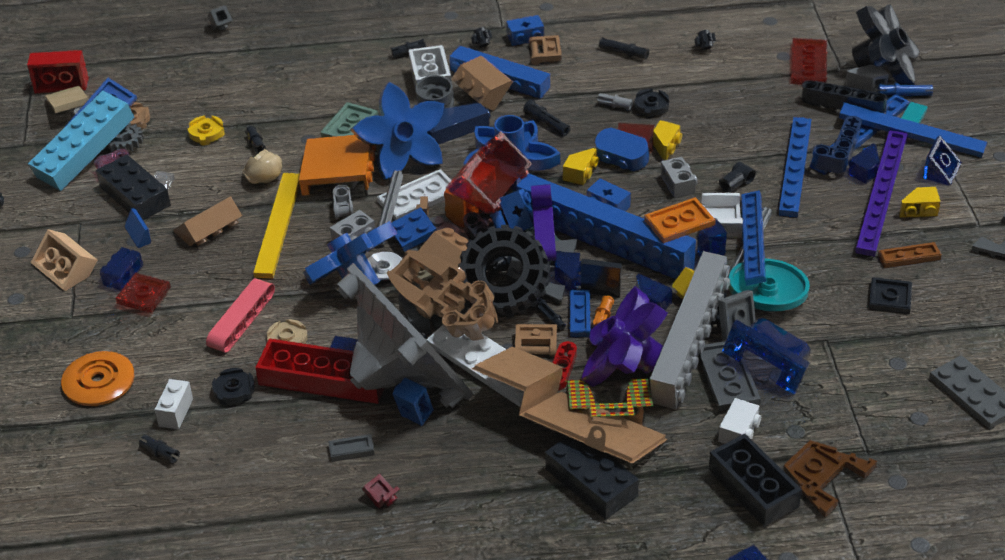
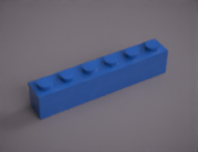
[449,46,550,99]

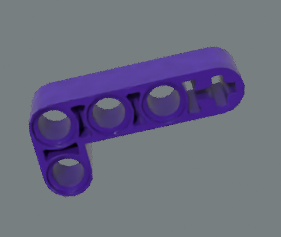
[531,184,557,261]

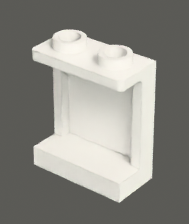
[701,193,743,238]

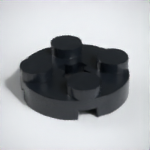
[634,89,669,118]
[212,368,255,405]

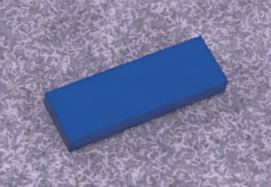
[570,290,591,337]

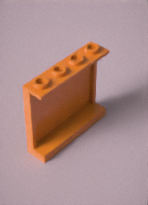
[299,135,377,196]

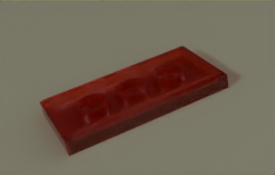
[791,38,827,84]

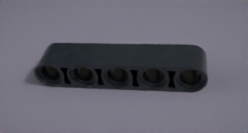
[802,80,887,114]

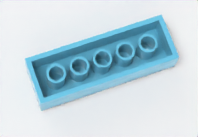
[28,91,135,191]

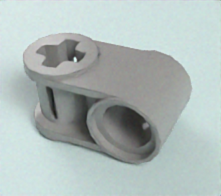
[333,185,354,220]

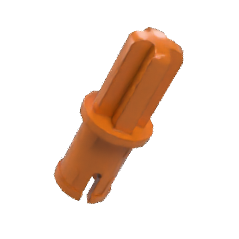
[592,296,614,327]

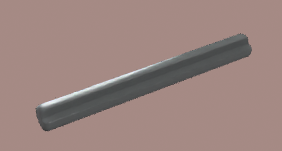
[378,170,403,246]

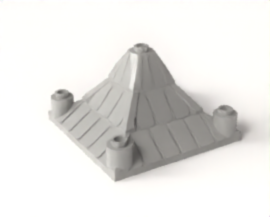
[337,263,474,408]

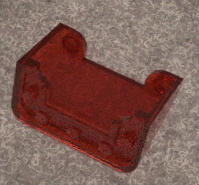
[446,131,532,214]

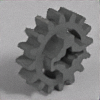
[106,123,144,153]

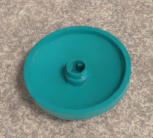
[729,258,810,311]

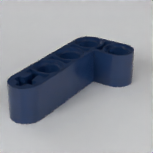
[811,116,862,174]

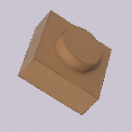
[416,196,429,218]

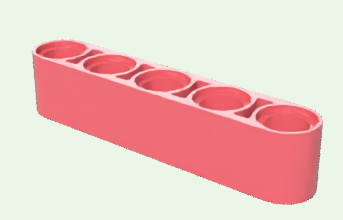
[206,278,275,353]

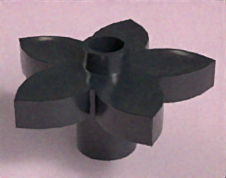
[852,4,920,85]

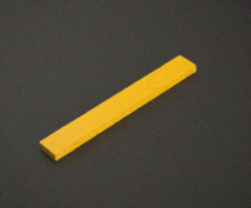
[253,173,300,279]

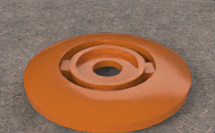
[61,351,135,406]

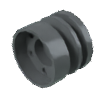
[415,75,454,108]

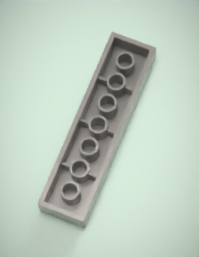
[650,251,730,410]

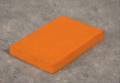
[644,197,716,243]

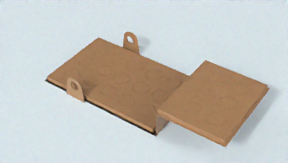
[471,347,667,463]

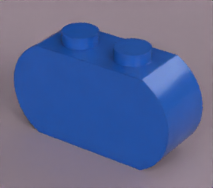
[595,128,649,171]

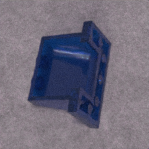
[722,318,811,394]

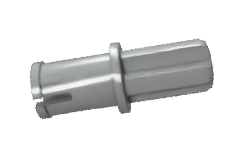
[597,93,633,111]

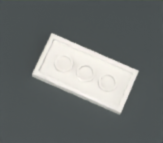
[377,169,454,220]

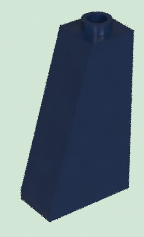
[427,103,491,145]

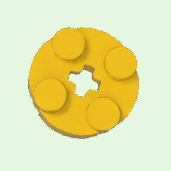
[188,116,224,146]

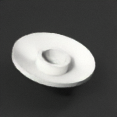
[368,252,402,280]

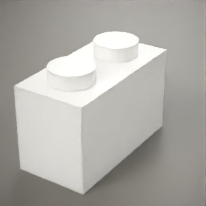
[155,379,193,430]
[718,398,761,444]

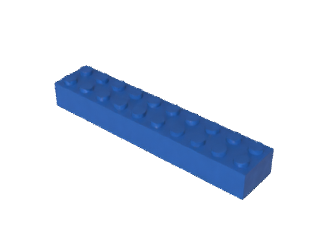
[516,173,696,279]

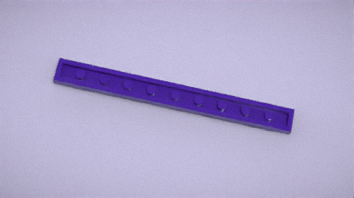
[856,130,908,257]

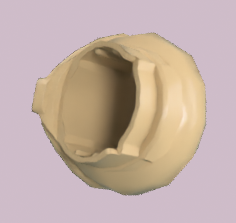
[242,149,283,184]

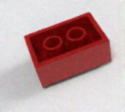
[27,50,88,93]

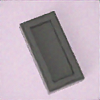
[328,434,375,462]

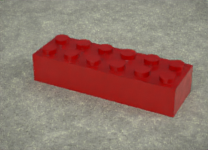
[255,338,384,404]

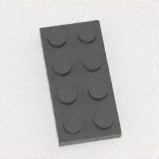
[698,340,761,411]
[929,355,1005,430]

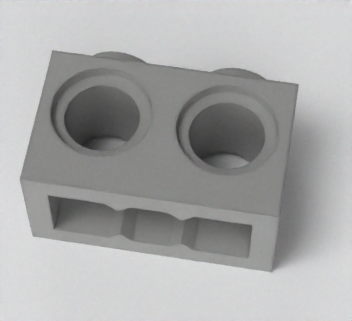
[661,157,698,198]
[330,210,375,241]

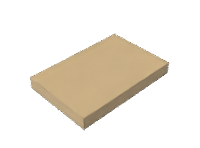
[45,86,89,113]

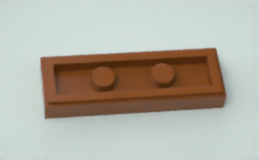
[878,242,942,268]

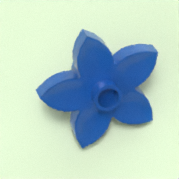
[350,82,444,180]
[463,115,561,191]
[303,221,397,285]

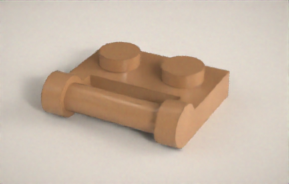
[529,35,562,65]
[515,324,557,357]

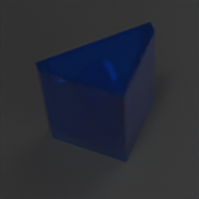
[923,135,962,186]

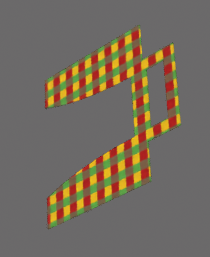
[567,378,653,417]

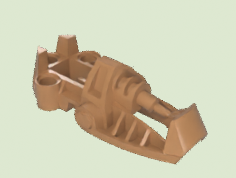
[387,250,498,341]

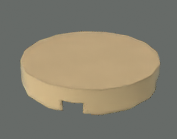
[267,319,307,344]

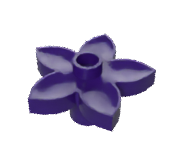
[581,286,668,387]

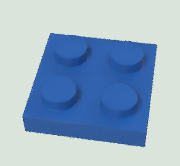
[392,207,437,252]

